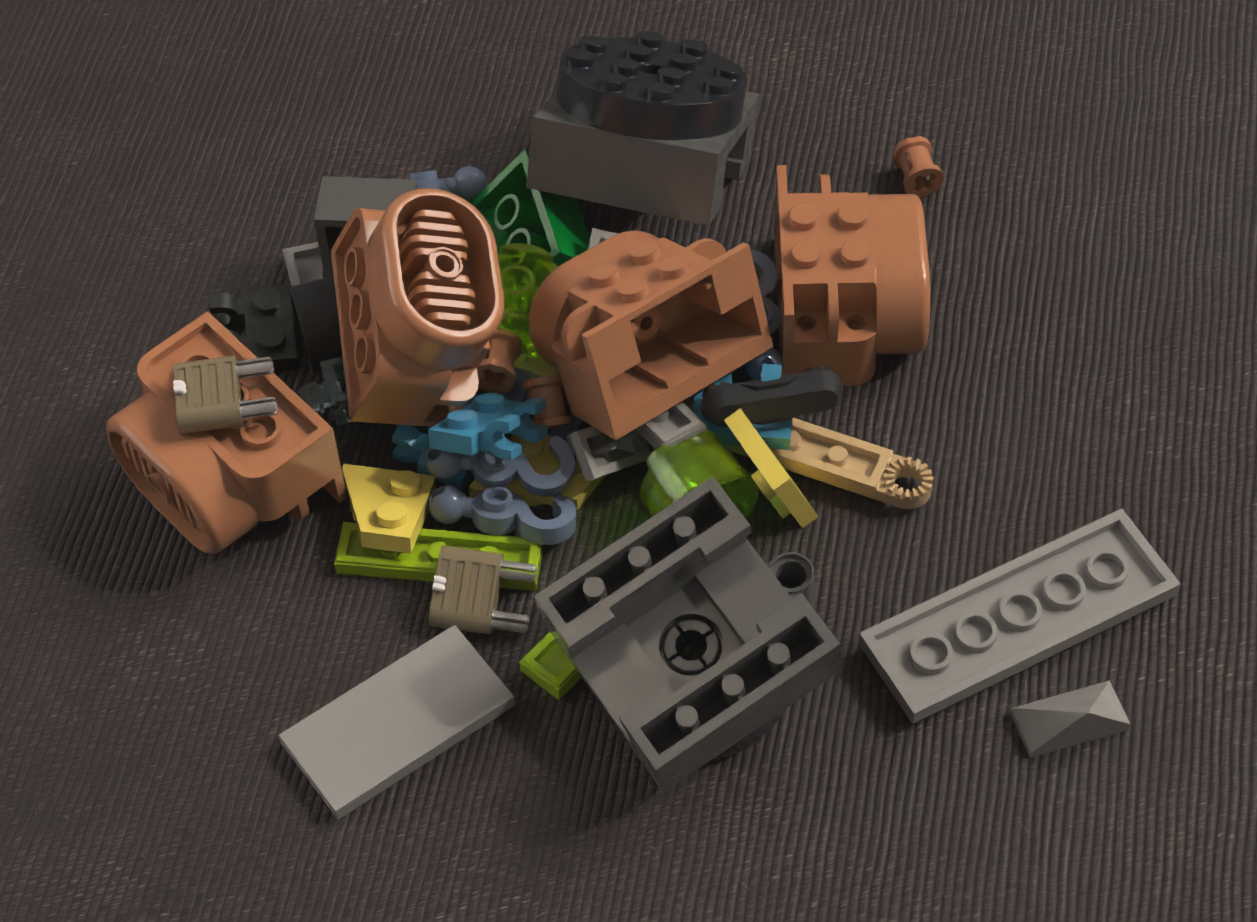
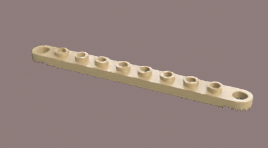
[498,323,933,509]

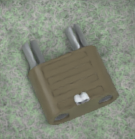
[173,355,278,435]
[429,546,537,635]

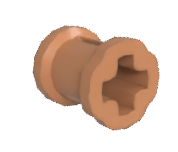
[892,136,944,197]
[477,328,523,394]
[522,375,573,430]

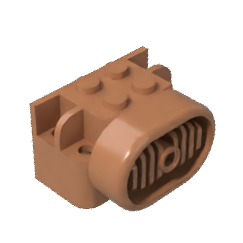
[774,165,930,386]
[331,188,505,427]
[529,231,773,440]
[106,311,347,554]

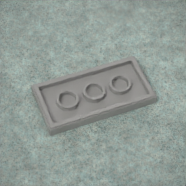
[279,625,515,820]

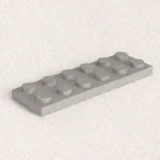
[858,508,1181,724]

